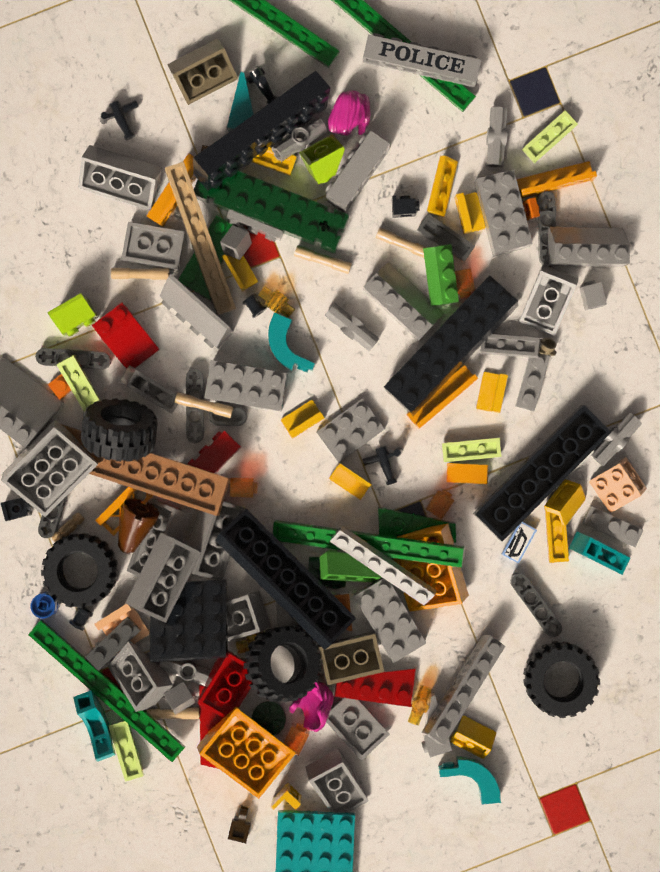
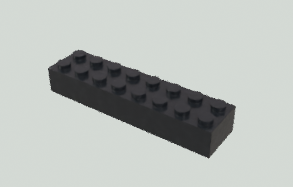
[193,71,331,191]
[384,275,519,416]
[473,405,611,542]
[215,508,356,650]

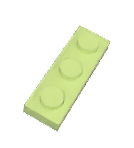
[522,110,578,164]
[57,355,101,411]
[442,438,501,462]
[108,721,145,782]

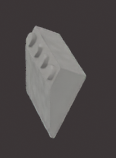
[160,274,233,349]
[0,357,64,448]
[1,420,98,517]

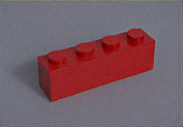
[187,431,242,474]

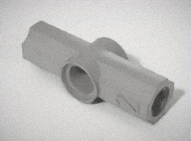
[486,107,508,167]
[272,117,327,162]
[325,303,379,352]
[591,413,642,466]
[159,660,211,686]

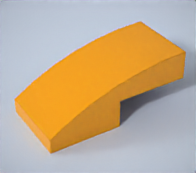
[447,463,489,484]

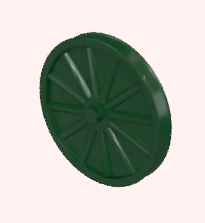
[252,701,286,735]

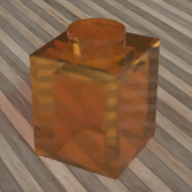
[455,268,475,299]
[230,478,258,498]
[424,489,455,520]
[283,723,309,756]

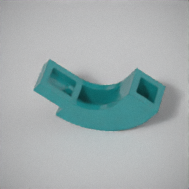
[268,312,315,373]
[73,690,116,762]
[438,756,501,805]

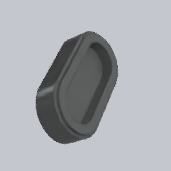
[209,407,247,426]

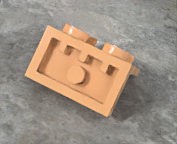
[590,457,647,513]
[95,604,150,653]

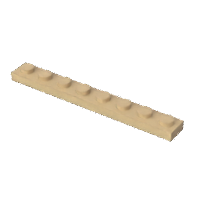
[164,161,236,315]

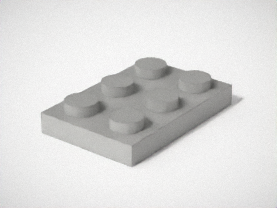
[121,222,185,270]
[316,398,385,463]
[326,698,390,761]

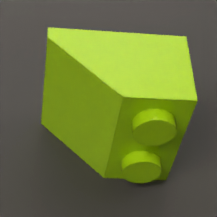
[299,134,345,185]
[47,293,98,337]

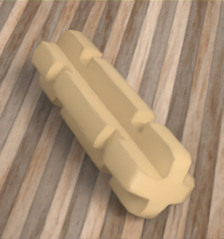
[51,513,84,542]

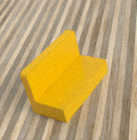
[454,192,486,235]
[222,254,259,292]
[476,372,508,413]
[281,400,325,439]
[329,463,372,500]
[544,479,586,526]
[450,715,497,759]
[271,783,302,810]

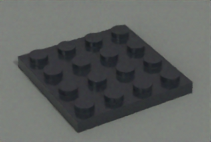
[150,579,228,662]

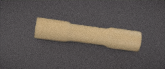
[375,227,428,258]
[294,245,352,274]
[111,268,170,280]
[175,392,233,418]
[145,707,200,720]

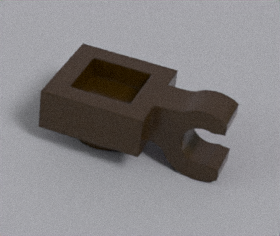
[228,806,251,844]

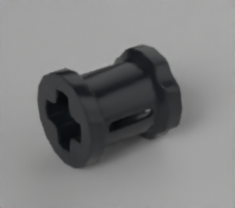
[242,293,267,318]
[69,607,93,631]

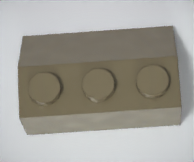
[167,38,238,105]
[319,631,384,685]

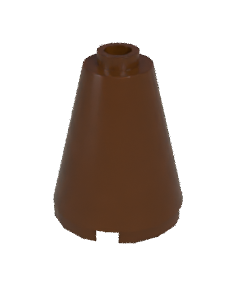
[117,498,160,554]

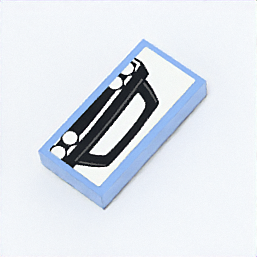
[501,522,537,564]

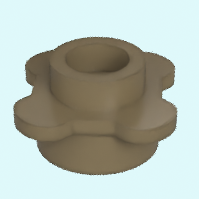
[539,337,557,356]

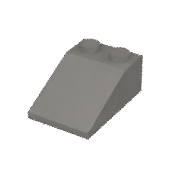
[519,265,578,336]
[227,591,271,642]
[108,641,173,712]
[305,748,369,813]

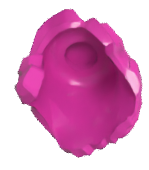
[328,90,371,136]
[289,681,334,732]

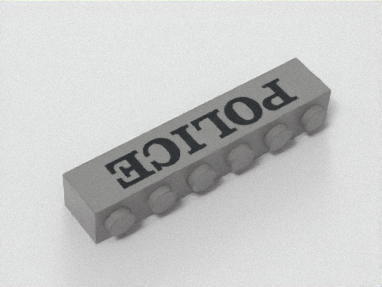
[363,33,481,87]
[422,634,506,745]

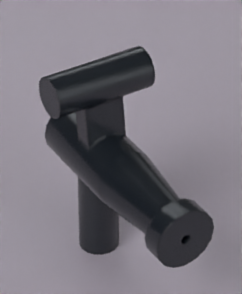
[246,66,277,104]
[100,100,139,140]
[362,446,403,485]

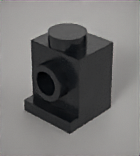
[391,195,420,218]
[1,498,33,521]

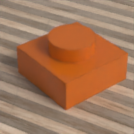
[522,197,540,221]
[48,374,72,400]

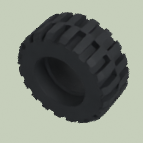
[81,398,158,462]
[41,533,118,608]
[244,626,322,702]
[523,641,600,718]

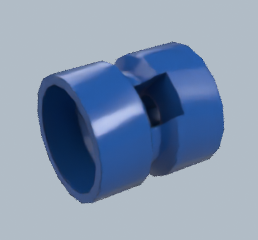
[30,591,60,619]

